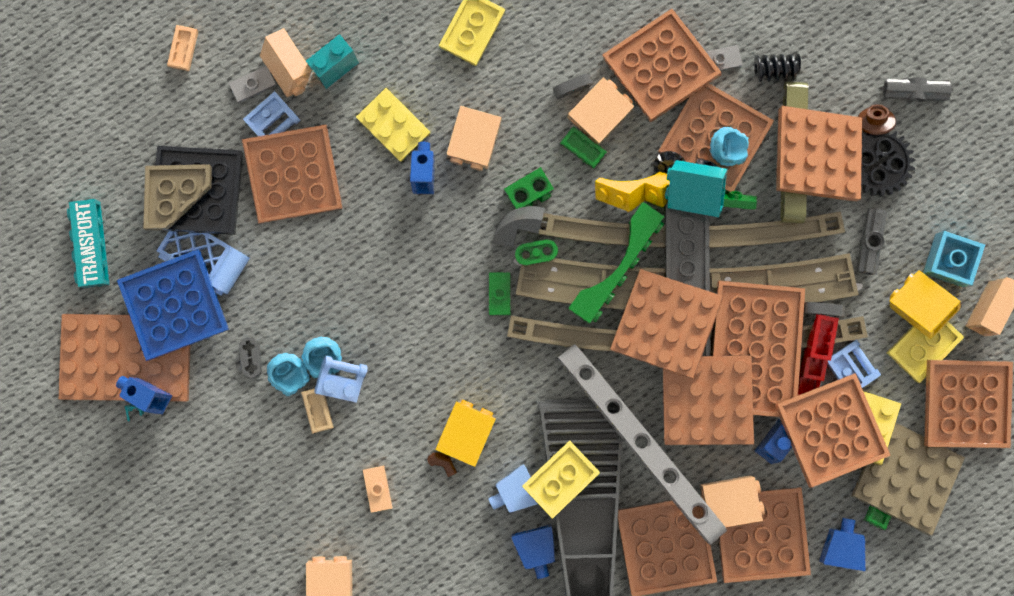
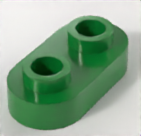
[515,240,558,266]

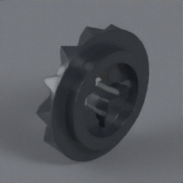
[653,151,686,174]

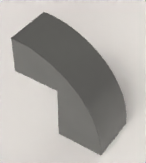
[492,206,545,248]

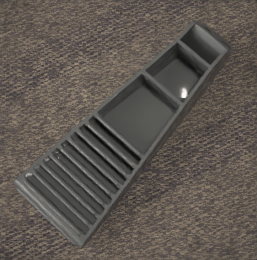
[539,399,624,596]

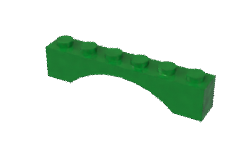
[568,202,664,324]

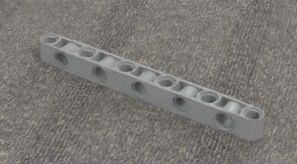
[557,344,727,545]

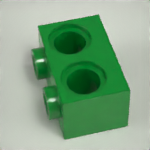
[504,167,554,209]

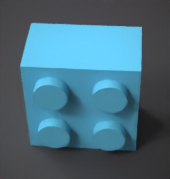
[923,231,985,287]

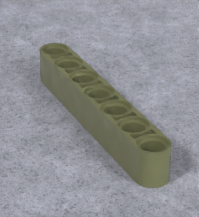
[780,81,808,224]

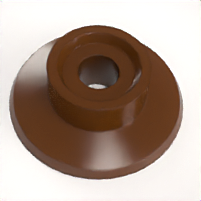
[858,104,896,135]

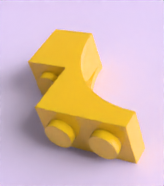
[595,172,670,212]

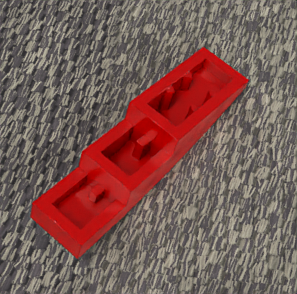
[798,314,839,395]

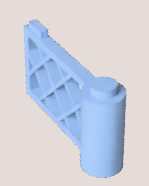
[157,231,250,296]

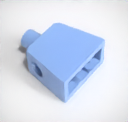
[488,464,538,513]

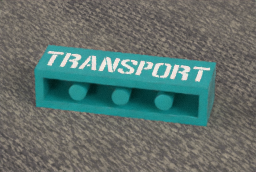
[67,199,110,288]

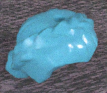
[710,127,749,166]
[301,337,342,378]
[267,353,310,396]

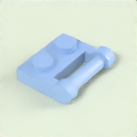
[243,91,301,136]
[827,339,881,388]
[314,356,367,403]

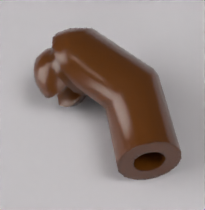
[427,452,458,477]

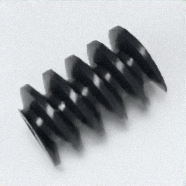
[754,54,801,82]

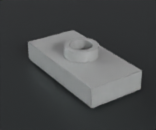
[706,45,742,71]
[229,66,277,103]

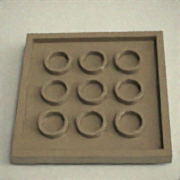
[851,422,965,536]

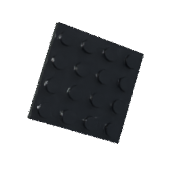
[155,146,243,235]

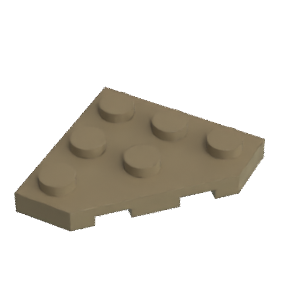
[143,165,212,231]

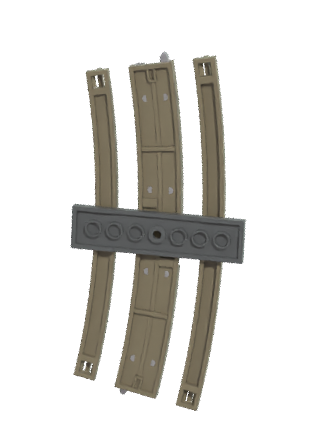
[507,204,868,356]

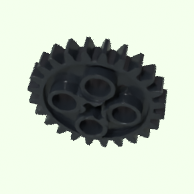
[861,131,916,197]

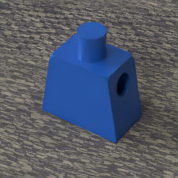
[410,142,435,194]
[116,376,173,415]
[754,419,792,464]
[819,518,865,571]
[511,524,555,579]

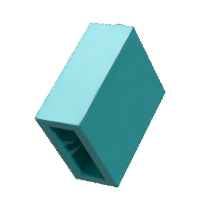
[306,34,359,89]
[665,160,727,217]

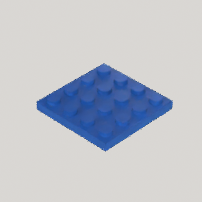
[117,249,229,361]

